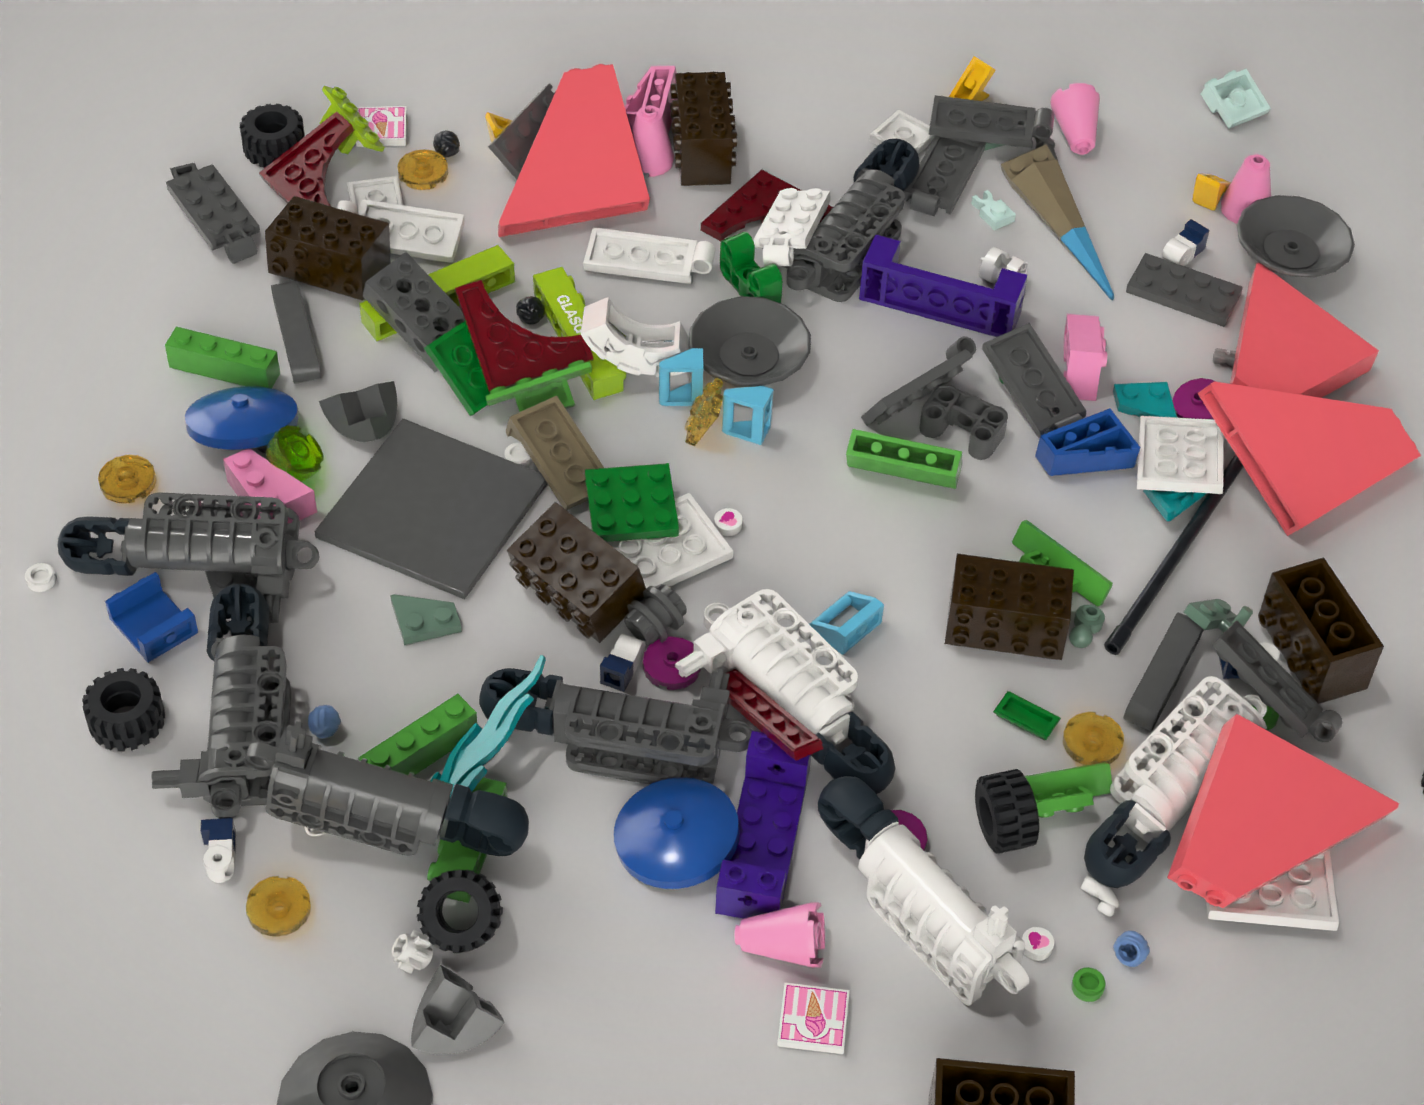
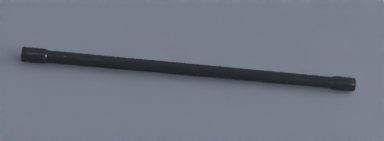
[1104,454,1244,655]

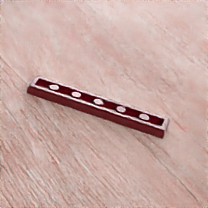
[726,669,823,761]

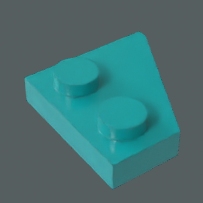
[1113,382,1177,418]
[1143,490,1206,522]

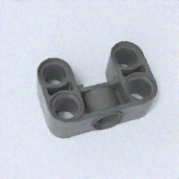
[919,385,1008,460]

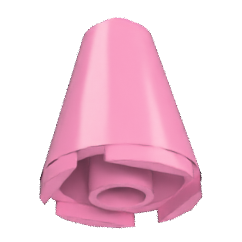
[1050,83,1100,155]
[632,105,674,177]
[1221,154,1271,224]
[735,902,825,968]

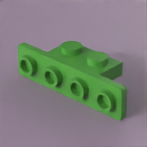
[485,360,592,412]
[1012,520,1113,607]
[1025,762,1112,818]

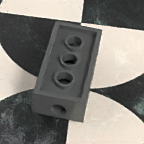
[363,252,465,372]

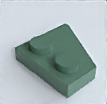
[390,594,462,645]

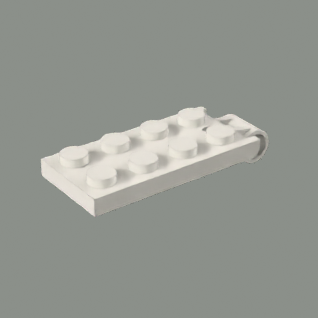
[753,188,831,266]
[337,199,465,263]
[583,227,716,284]

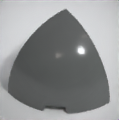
[319,381,397,442]
[411,965,504,1054]

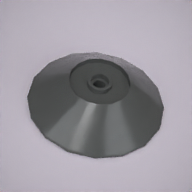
[1236,195,1355,277]
[688,296,811,386]
[277,1031,433,1105]

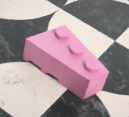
[625,66,677,134]
[1063,314,1107,401]
[223,449,317,523]

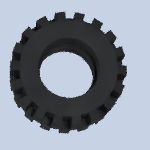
[240,103,305,167]
[82,668,165,751]
[975,769,1039,854]
[417,870,503,953]

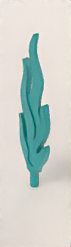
[430,655,546,797]

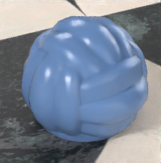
[308,705,341,738]
[1113,931,1150,967]

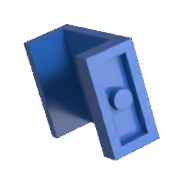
[105,572,198,663]

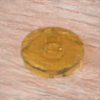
[397,149,448,190]
[98,455,156,503]
[1063,712,1124,766]
[246,876,311,937]

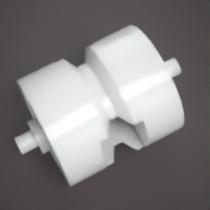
[979,247,1028,284]

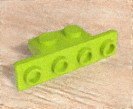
[319,86,385,154]

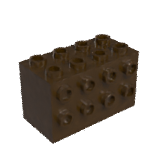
[670,72,737,186]
[265,196,391,300]
[506,502,646,643]
[944,553,1074,660]
[1258,557,1384,704]
[928,1058,1075,1105]

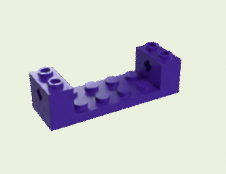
[859,235,1028,337]
[715,731,811,919]

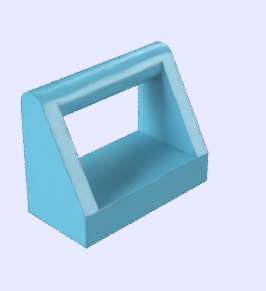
[659,348,703,406]
[722,386,774,445]
[809,591,884,655]

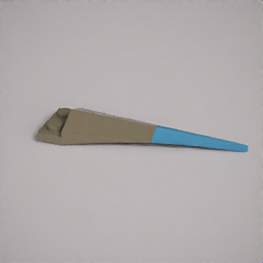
[1001,145,1114,300]

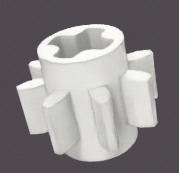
[392,930,433,973]

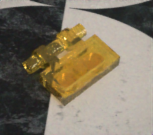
[684,378,723,447]

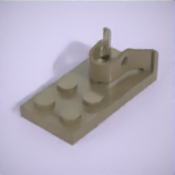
[506,396,604,510]

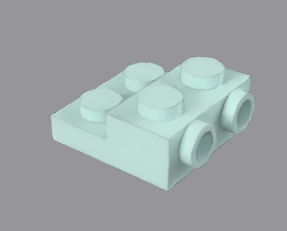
[1200,69,1271,129]

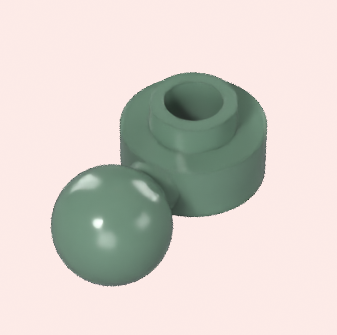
[1069,605,1105,648]

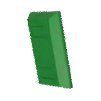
[993,691,1061,740]

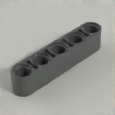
[271,281,321,384]
[1123,612,1204,731]

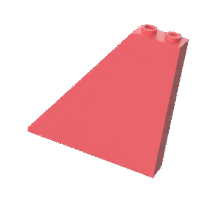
[498,64,650,237]
[1230,263,1379,398]
[1198,381,1421,536]
[1167,714,1399,908]

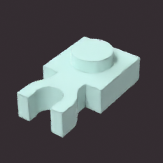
[971,190,1016,230]

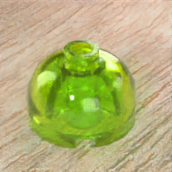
[266,425,324,482]

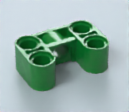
[720,231,783,303]

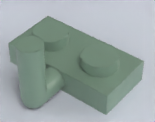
[1183,599,1253,633]

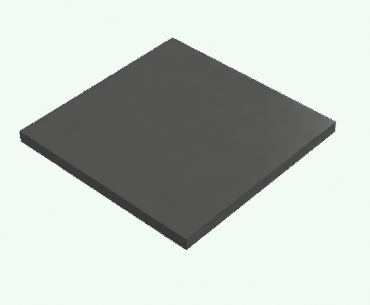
[315,419,547,599]

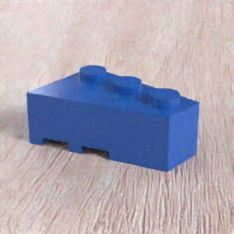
[1035,408,1141,476]

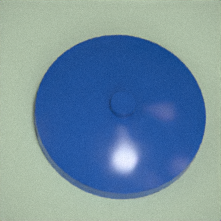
[185,386,298,450]
[614,777,740,889]

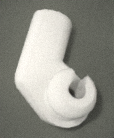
[1081,875,1119,917]

